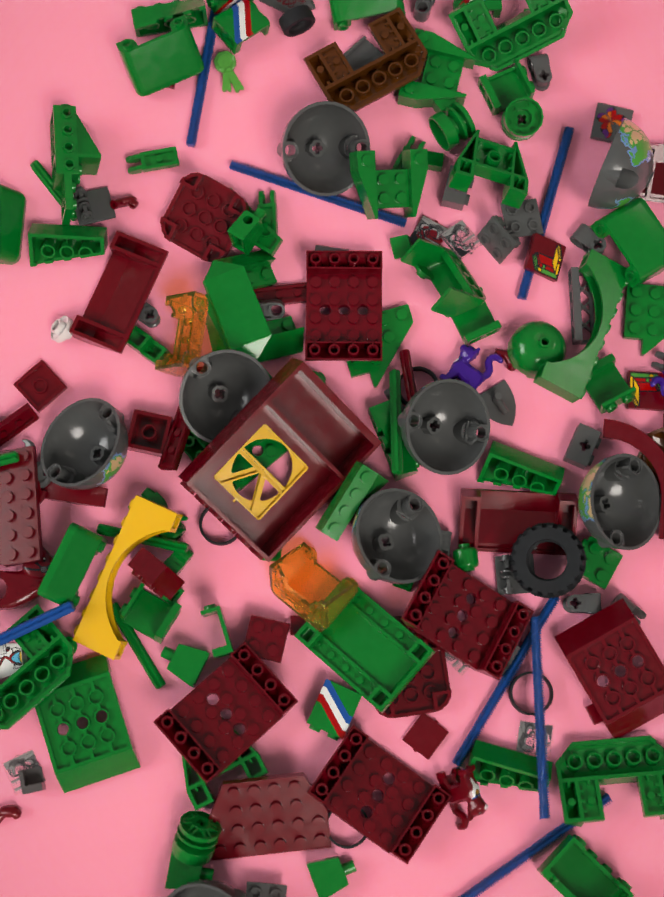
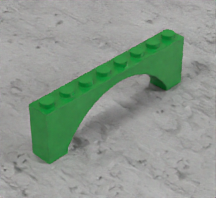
[533,249,628,403]

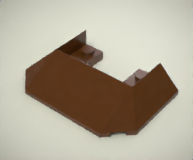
[303,7,427,112]

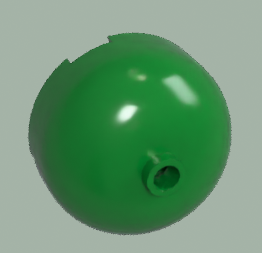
[507,321,566,379]

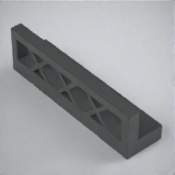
[568,267,594,345]

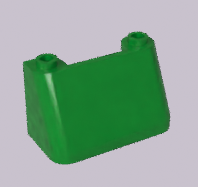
[329,0,405,31]
[116,15,204,96]
[590,197,664,288]

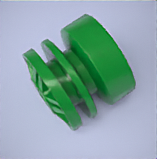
[501,97,544,141]
[428,101,476,151]
[171,811,221,866]

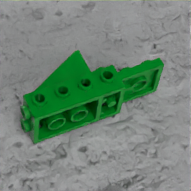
[50,104,101,225]

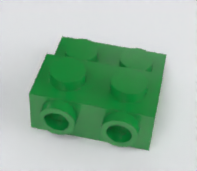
[581,536,623,590]

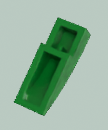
[127,325,172,370]

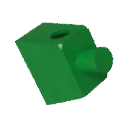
[227,207,266,255]
[160,644,210,687]
[165,852,214,889]
[307,856,357,897]

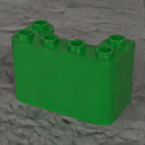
[537,834,634,897]

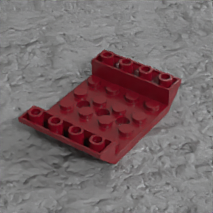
[305,250,382,361]
[401,550,534,680]
[554,598,664,738]
[153,642,298,784]
[307,725,452,865]

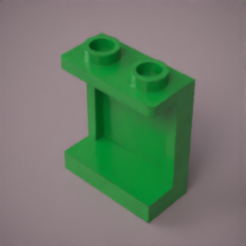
[477,61,535,116]

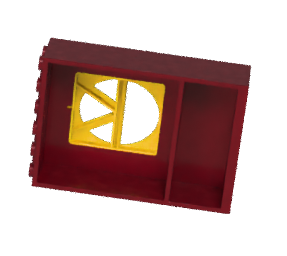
[178,357,382,562]

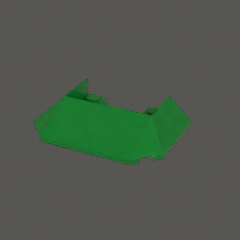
[448,0,573,72]
[203,250,304,363]
[0,604,74,730]
[555,736,664,827]

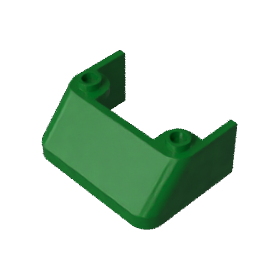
[0,184,27,265]
[400,238,486,318]
[37,522,108,609]

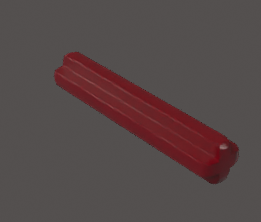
[399,349,417,401]

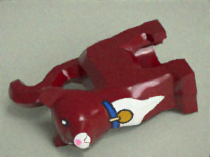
[436,765,488,830]

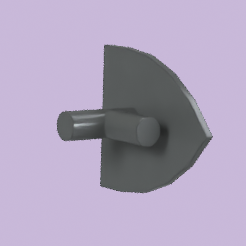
[480,380,516,426]

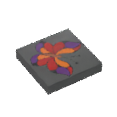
[590,102,634,143]

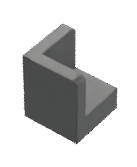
[18,766,46,795]

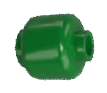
[453,543,479,572]

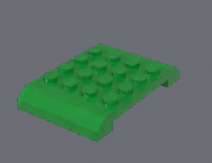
[294,577,435,713]

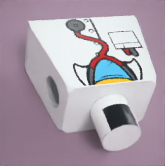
[0,643,30,681]

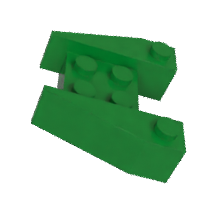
[397,28,476,108]
[448,130,529,209]
[349,149,428,220]
[182,717,269,811]

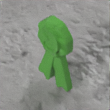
[214,51,244,93]

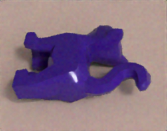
[439,344,503,390]

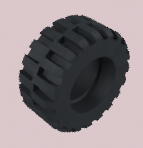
[510,523,586,598]

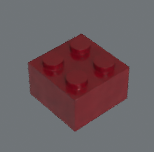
[128,409,173,457]
[128,547,185,600]
[245,615,290,663]

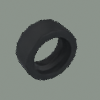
[279,5,315,37]

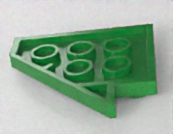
[623,283,664,356]
[346,304,414,388]

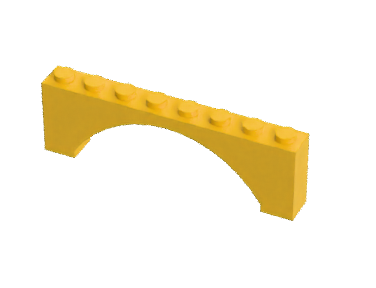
[73,495,183,660]

